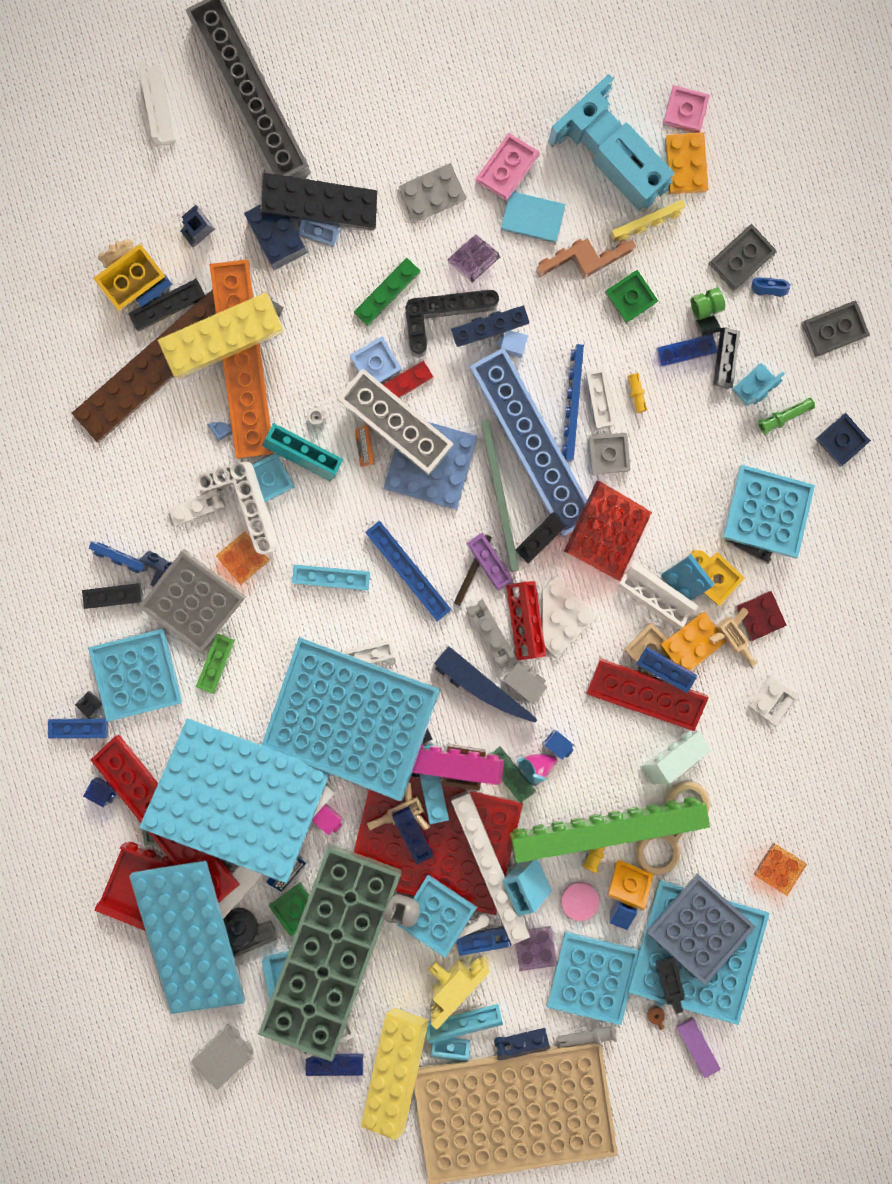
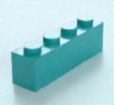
[261,423,343,482]

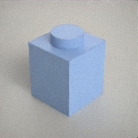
[498,330,528,358]

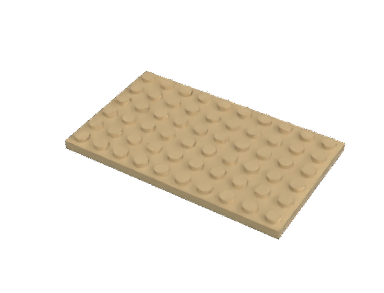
[414,1042,618,1184]

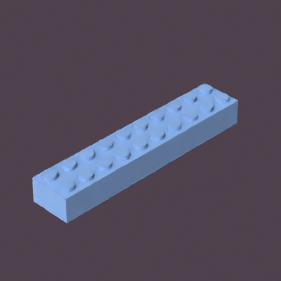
[469,348,597,537]

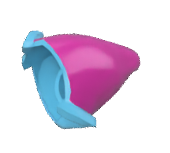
[518,754,558,786]

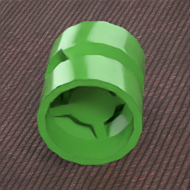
[690,287,726,320]

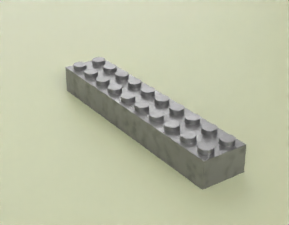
[185,0,311,178]

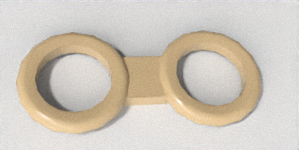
[635,781,710,875]

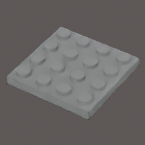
[138,549,247,654]

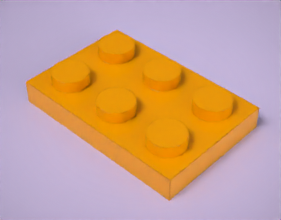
[665,132,709,195]
[659,611,726,671]

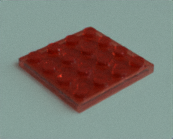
[563,480,652,581]

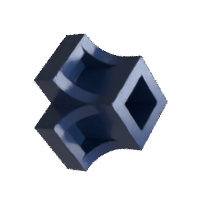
[180,205,215,247]

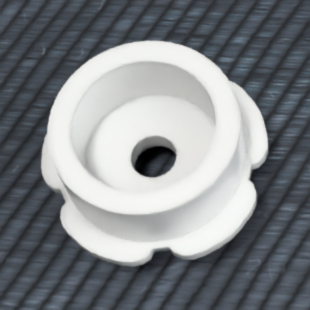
[307,408,326,427]

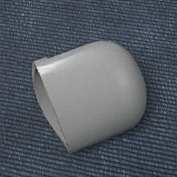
[384,894,420,927]

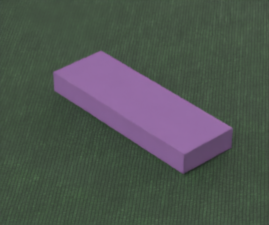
[466,532,513,591]
[676,1017,721,1078]

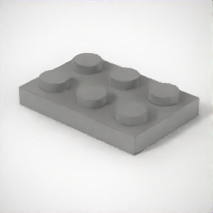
[398,163,467,223]

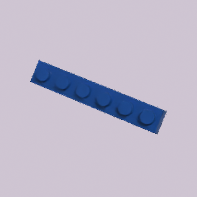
[561,344,584,462]
[365,520,452,622]

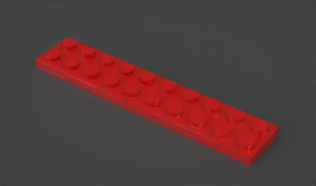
[90,735,240,903]

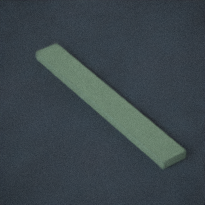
[481,419,519,572]

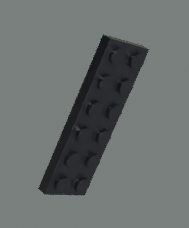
[260,172,378,230]

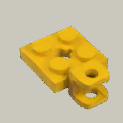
[689,550,745,606]

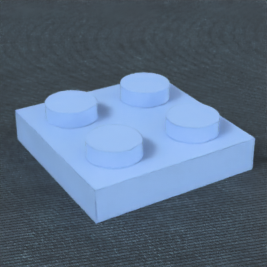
[350,336,402,383]

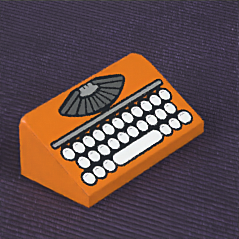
[355,425,375,467]

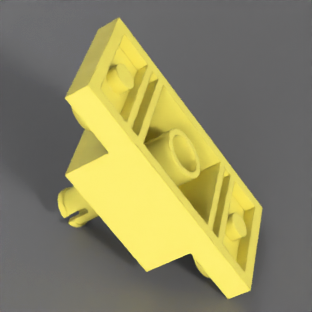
[428,955,490,1030]

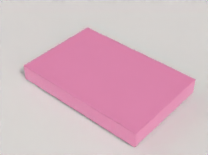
[475,133,540,201]

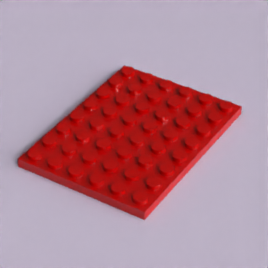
[354,776,523,915]

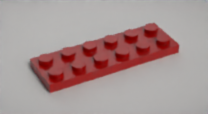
[586,658,709,732]

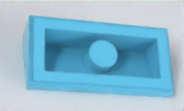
[430,1038,470,1061]

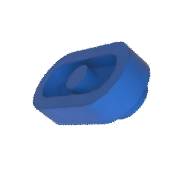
[751,277,791,297]

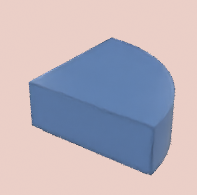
[208,422,232,441]

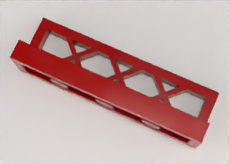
[506,581,546,661]

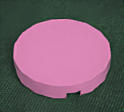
[561,882,599,921]

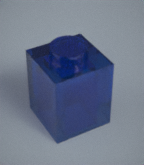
[83,777,117,807]

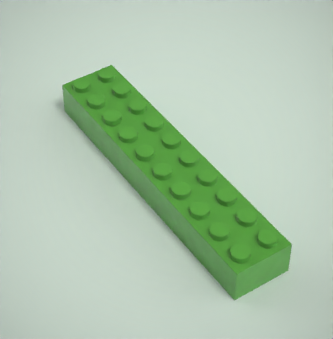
[510,797,710,863]

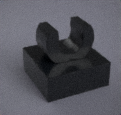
[75,691,102,718]

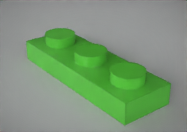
[196,633,235,694]

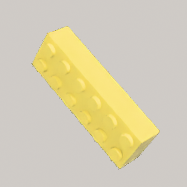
[158,292,285,379]
[360,1008,429,1140]

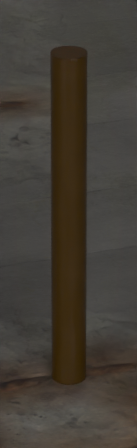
[454,534,492,606]

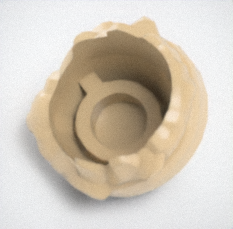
[98,239,134,268]

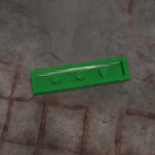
[354,257,421,327]

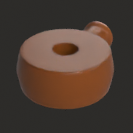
[647,1006,665,1030]

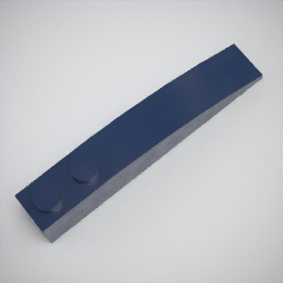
[434,645,538,723]

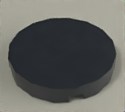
[223,908,258,948]

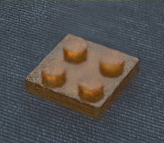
[216,531,270,585]
[753,842,807,896]

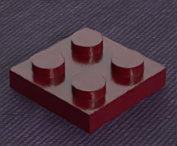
[735,591,787,641]

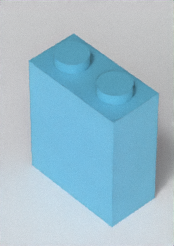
[502,859,552,916]

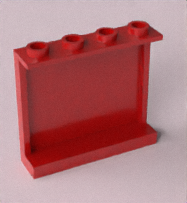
[94,841,175,931]

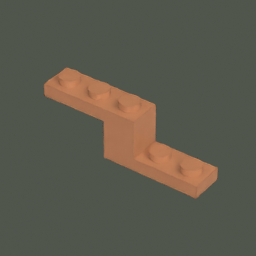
[536,238,636,279]

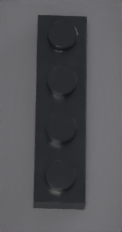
[128,278,206,332]

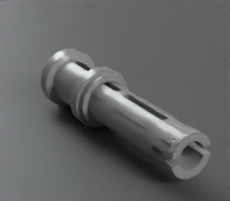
[558,1024,617,1048]

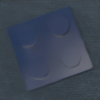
[815,412,871,467]

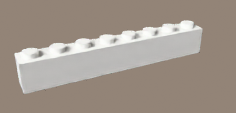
[451,790,530,945]

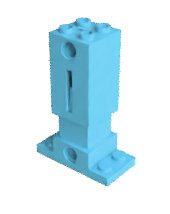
[548,74,674,212]

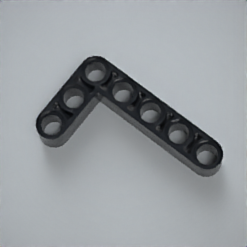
[405,290,499,358]

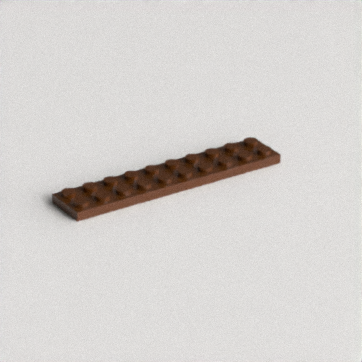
[71,289,216,443]

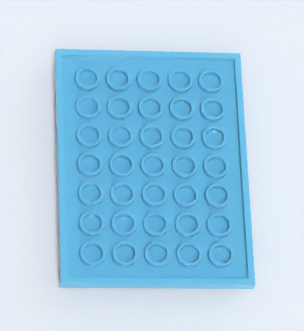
[262,637,441,801]
[139,718,330,883]

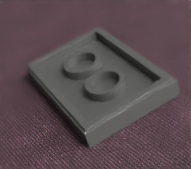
[708,223,777,291]
[801,300,870,358]

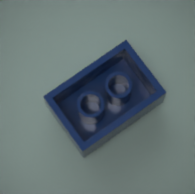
[244,205,307,271]

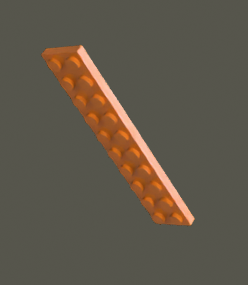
[209,259,274,459]

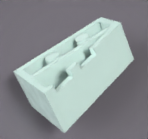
[640,731,711,785]

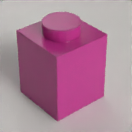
[312,803,343,835]

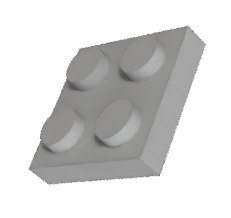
[588,433,631,475]

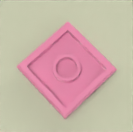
[663,85,710,133]

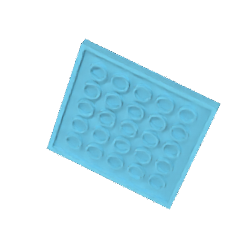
[627,880,770,1025]

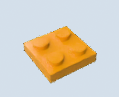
[607,860,653,911]

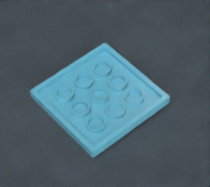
[722,465,815,559]
[88,629,183,722]
[546,931,639,1025]

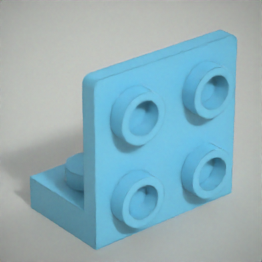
[732,362,785,406]

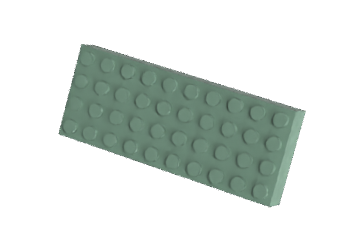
[258,843,401,1062]

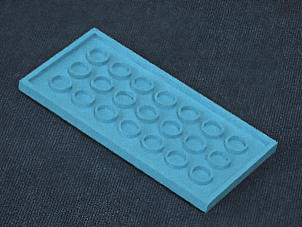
[129,861,246,1014]

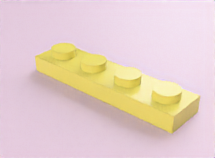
[610,199,686,243]

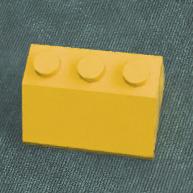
[93,243,165,311]

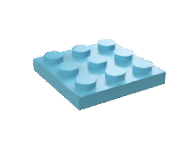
[397,875,477,958]

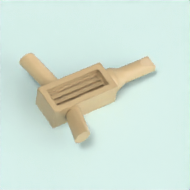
[708,607,757,667]
[367,782,431,830]

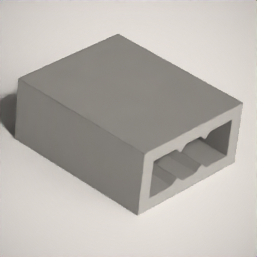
[191,1024,254,1090]

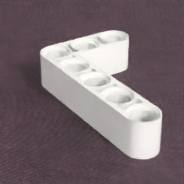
[196,461,277,554]

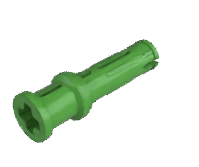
[757,397,816,435]

